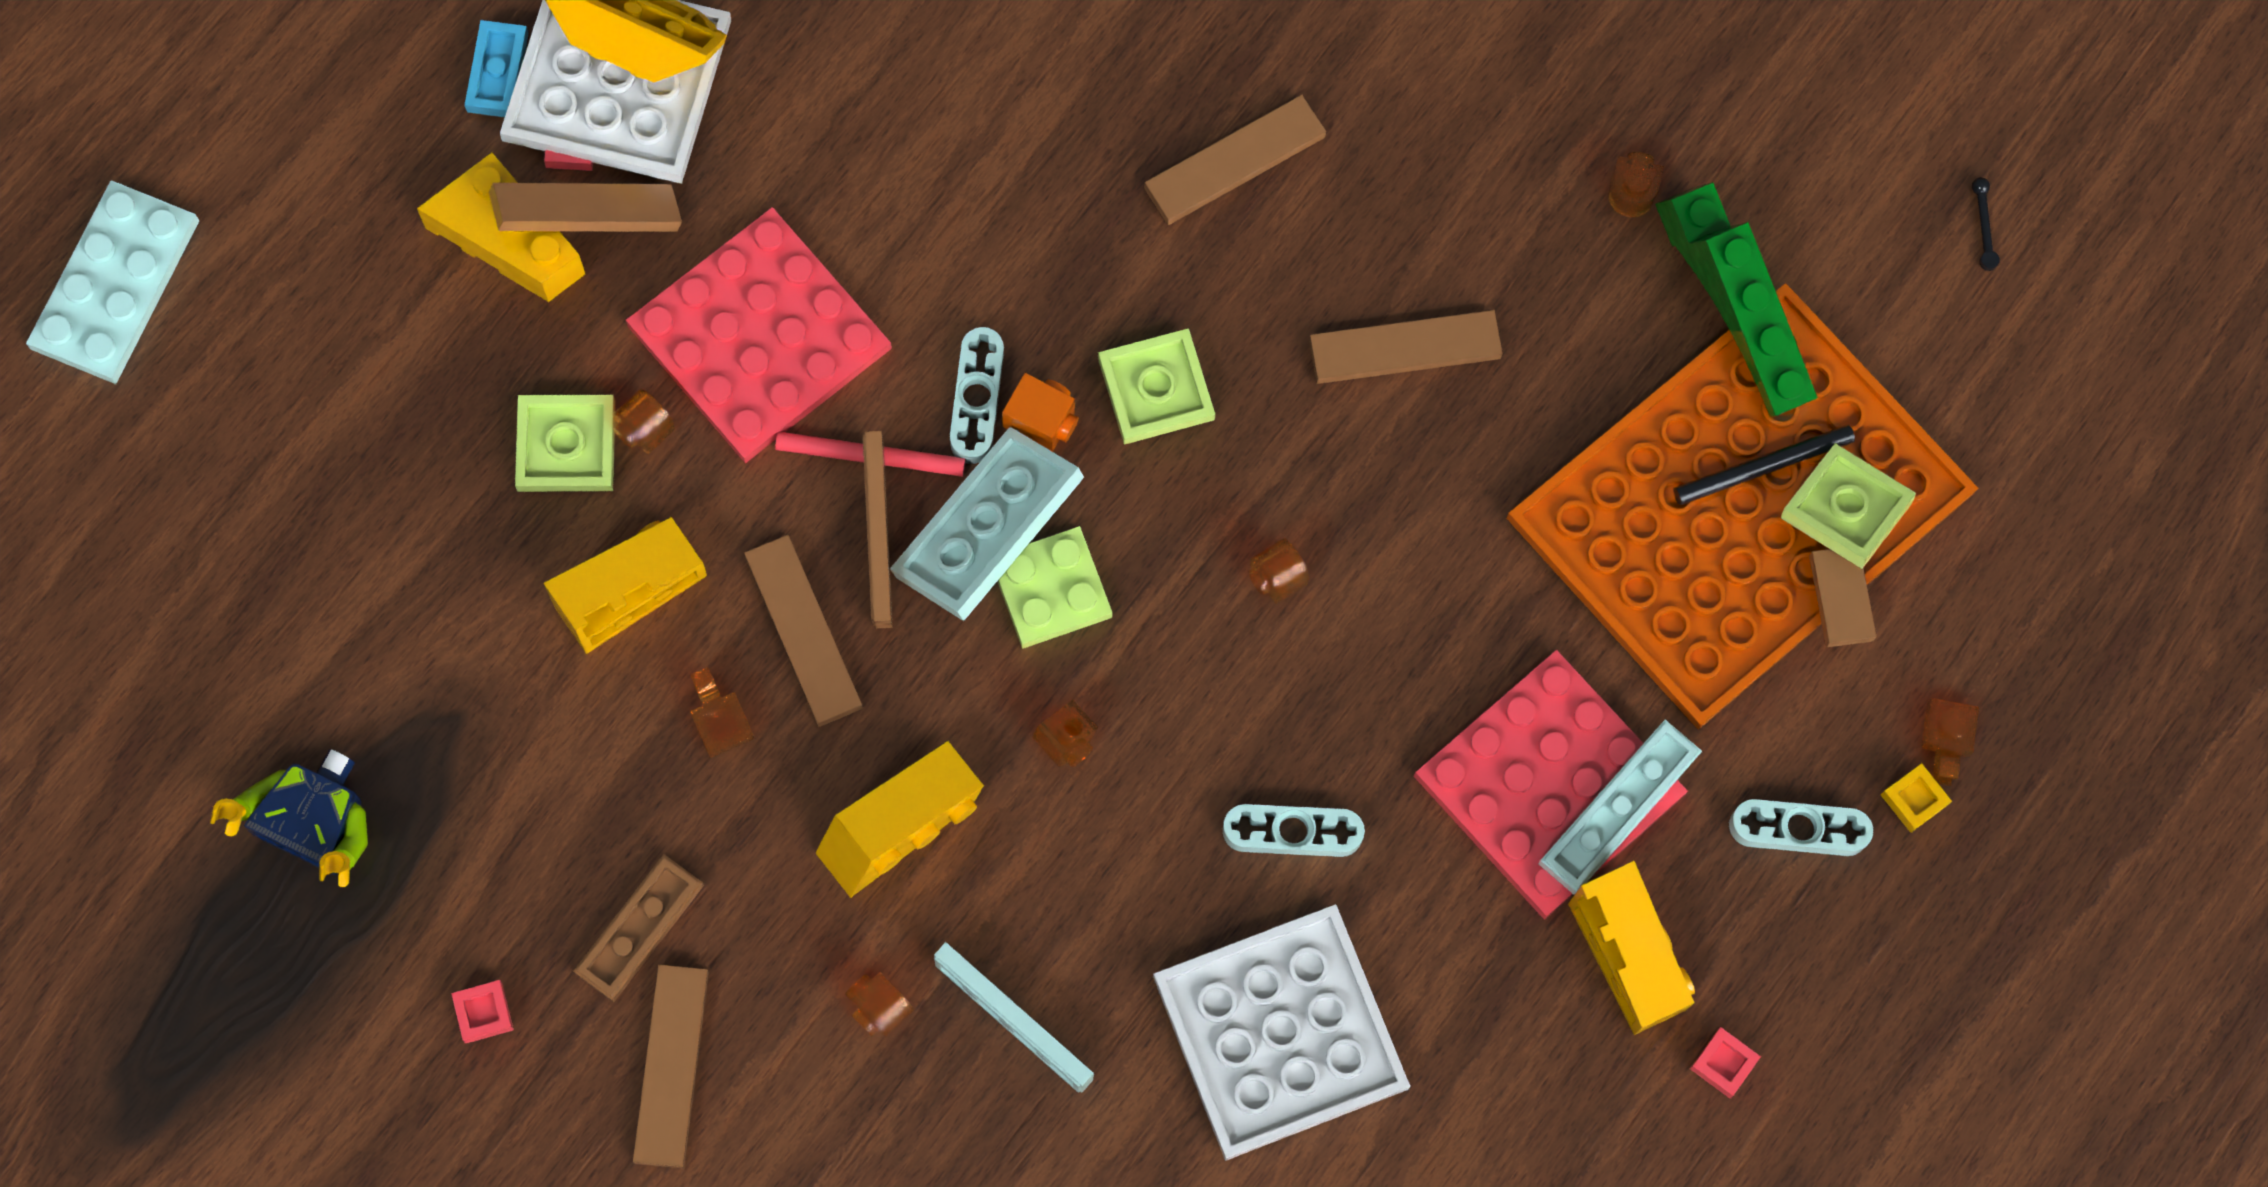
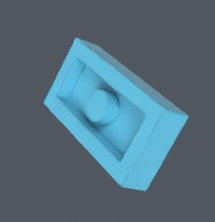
[465,20,529,117]

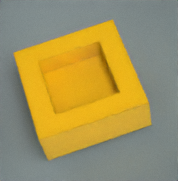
[1881,763,1952,833]

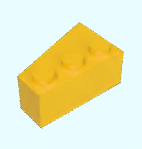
[417,153,585,302]
[544,517,707,654]
[816,741,984,898]
[1568,861,1695,1035]

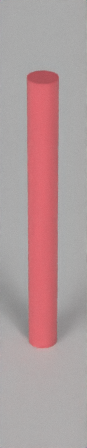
[775,432,966,477]

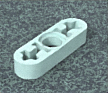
[950,327,1004,464]
[1729,799,1873,856]
[1223,804,1365,857]

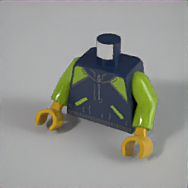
[210,749,368,887]

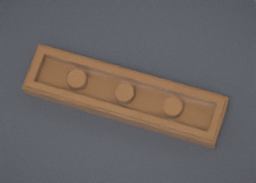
[1144,95,1326,225]
[489,183,682,232]
[1309,310,1503,384]
[863,431,893,629]
[744,535,863,728]
[633,965,709,1169]

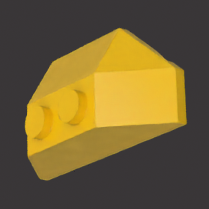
[545,0,727,82]

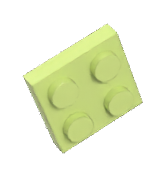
[1098,328,1215,445]
[515,395,615,492]
[1781,443,1916,569]
[997,526,1113,649]

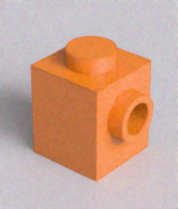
[1002,373,1079,452]

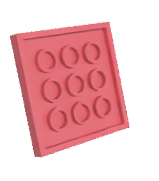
[626,207,892,464]
[1414,650,1688,920]

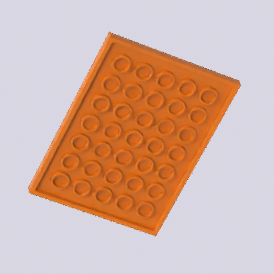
[1506,283,1979,730]

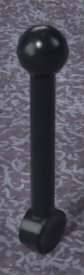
[1972,177,2000,271]

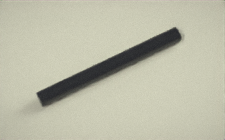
[1673,425,1855,506]

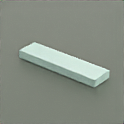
[1538,720,1702,895]
[934,942,1094,1093]

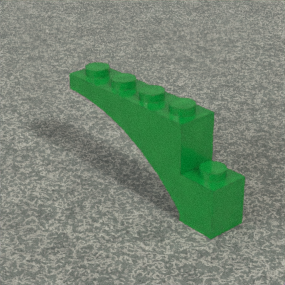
[1655,182,1818,416]

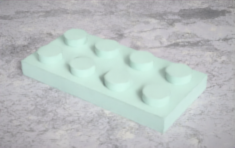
[26,180,199,384]
[890,427,1084,621]

